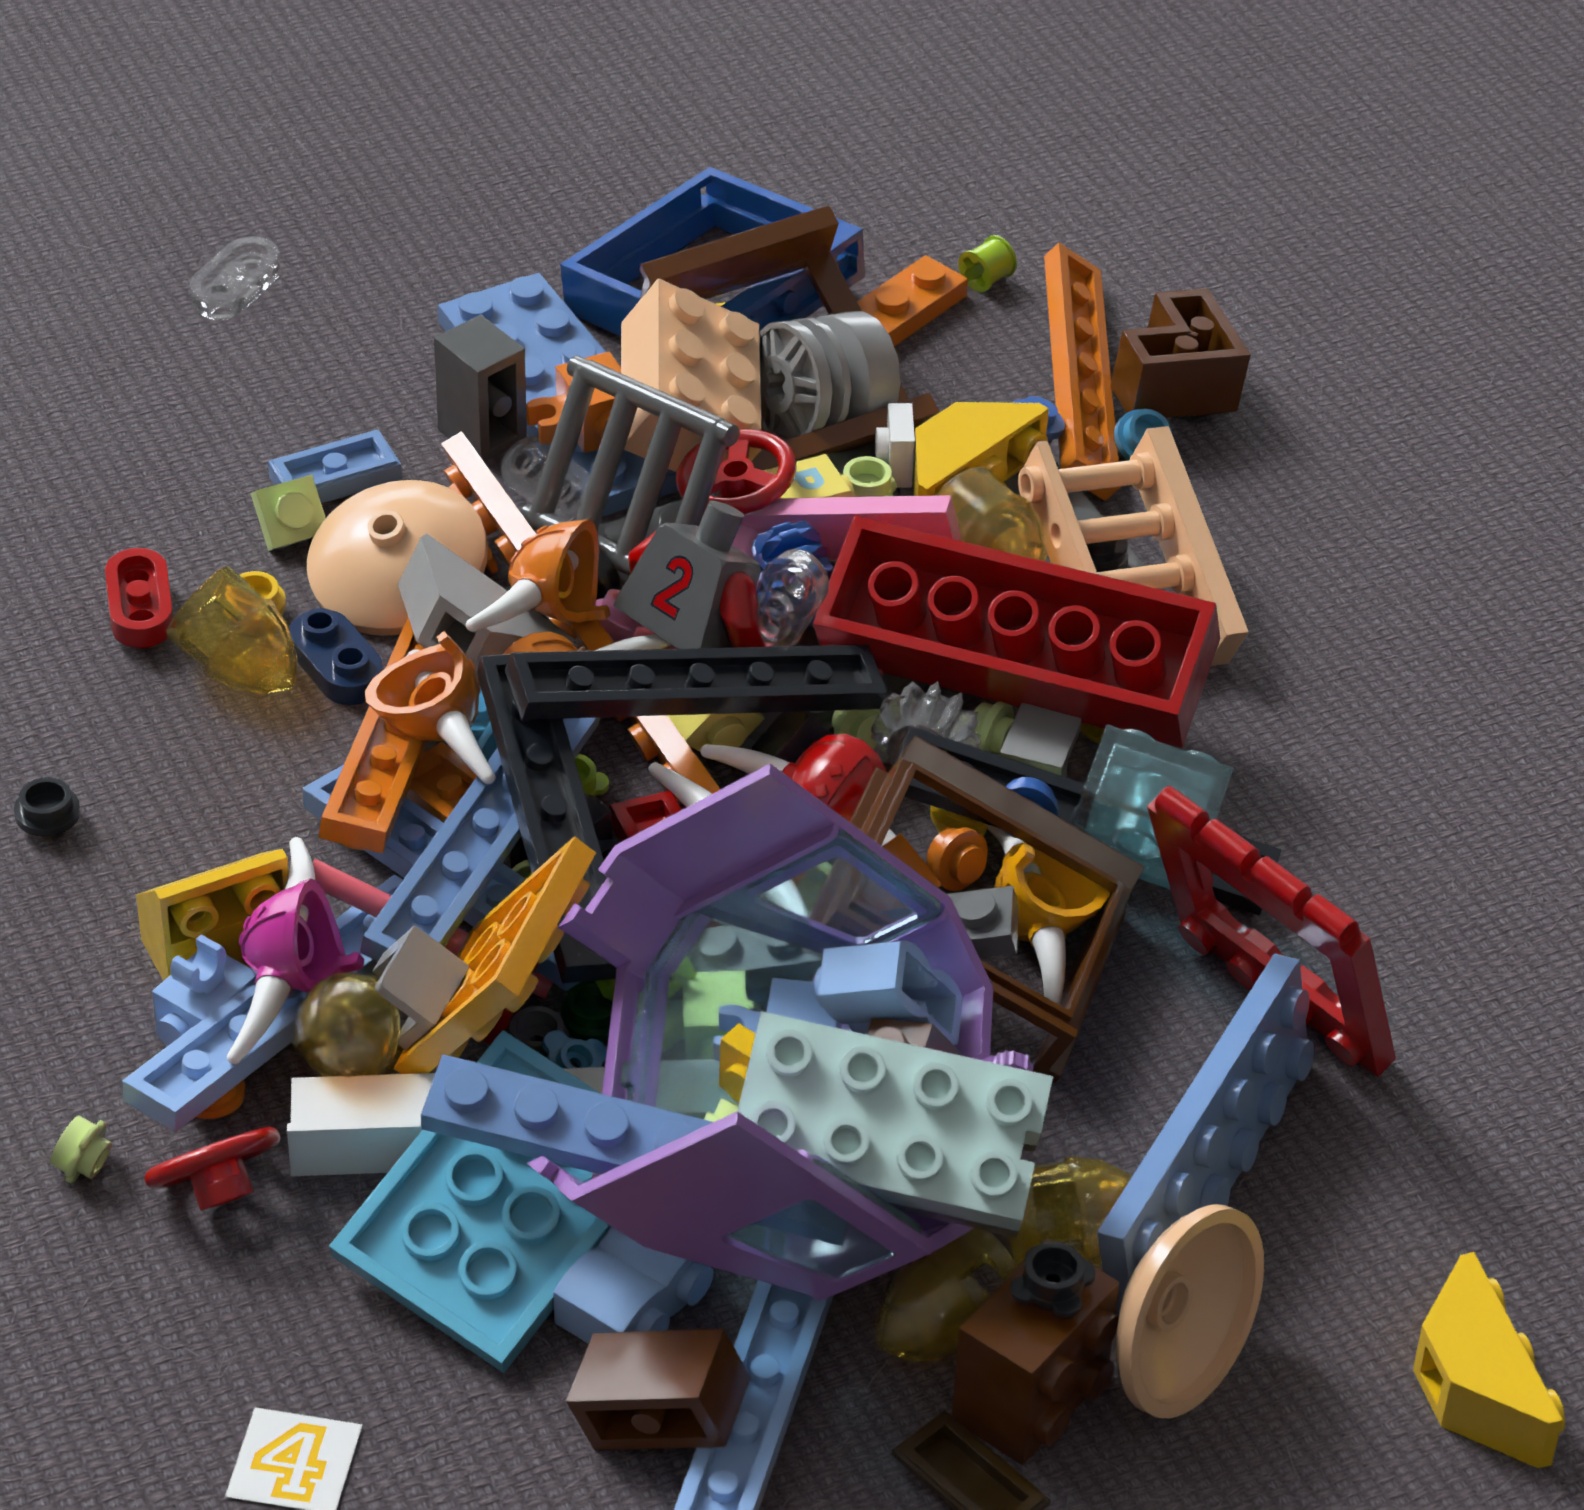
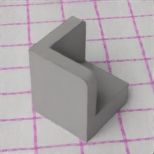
[1000,703,1082,777]
[372,925,469,1050]

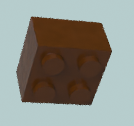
[952,1238,1120,1465]

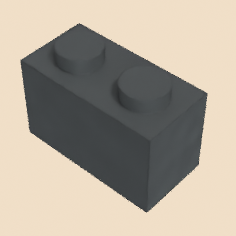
[434,315,527,462]

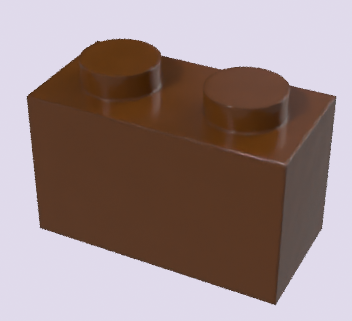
[566,1328,751,1450]

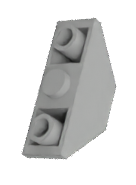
[398,533,576,680]

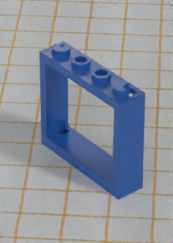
[560,167,865,336]

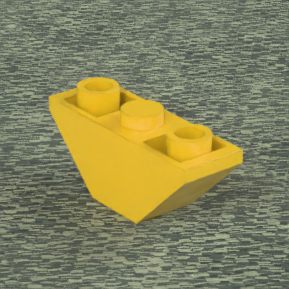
[913,402,1049,516]
[1413,1252,1565,1468]

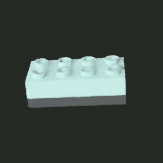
[738,1011,1053,1238]

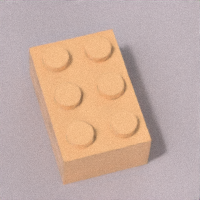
[621,278,762,472]

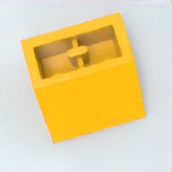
[136,849,289,981]

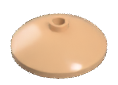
[307,480,488,636]
[1116,1204,1264,1419]

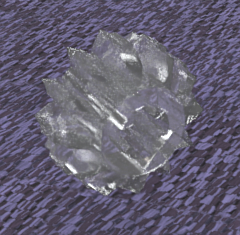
[871,681,981,772]

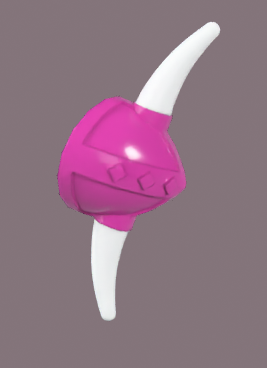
[227,837,365,1065]

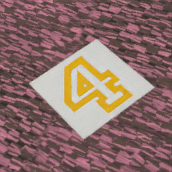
[225,1407,362,1510]

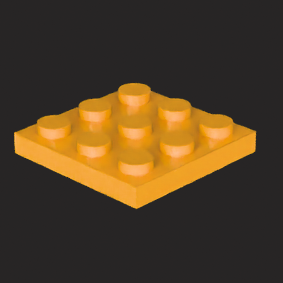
[393,836,596,1074]

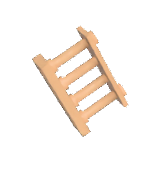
[1018,426,1249,666]

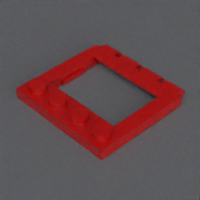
[1147,786,1396,1077]

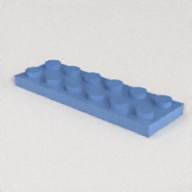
[438,273,678,517]
[1097,954,1314,1335]

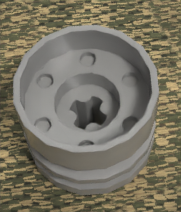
[759,311,901,441]

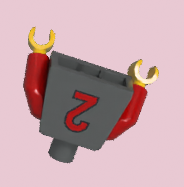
[613,501,766,649]

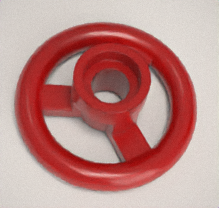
[676,429,797,514]
[144,1127,280,1211]

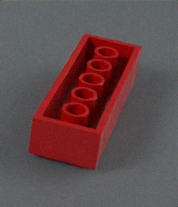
[813,515,1220,748]

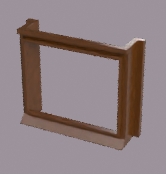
[639,205,940,470]
[808,735,1145,1083]

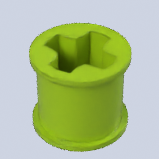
[958,235,1017,292]

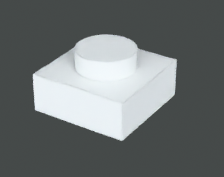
[875,403,915,488]

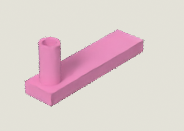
[732,495,963,560]

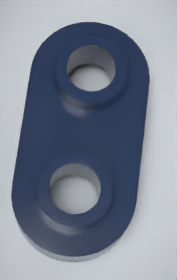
[289,608,383,705]

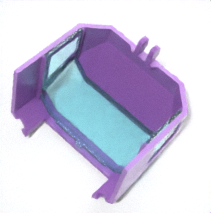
[527,764,1033,1301]

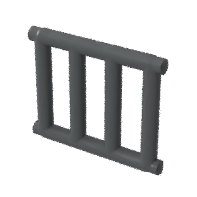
[520,355,740,576]

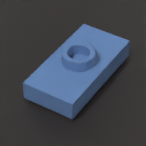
[268,429,402,503]

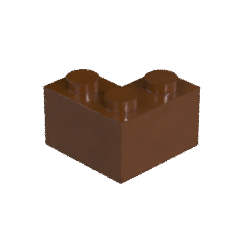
[1110,288,1251,418]

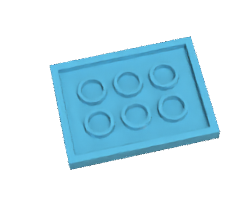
[329,1030,611,1373]

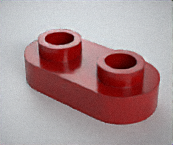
[105,548,174,649]

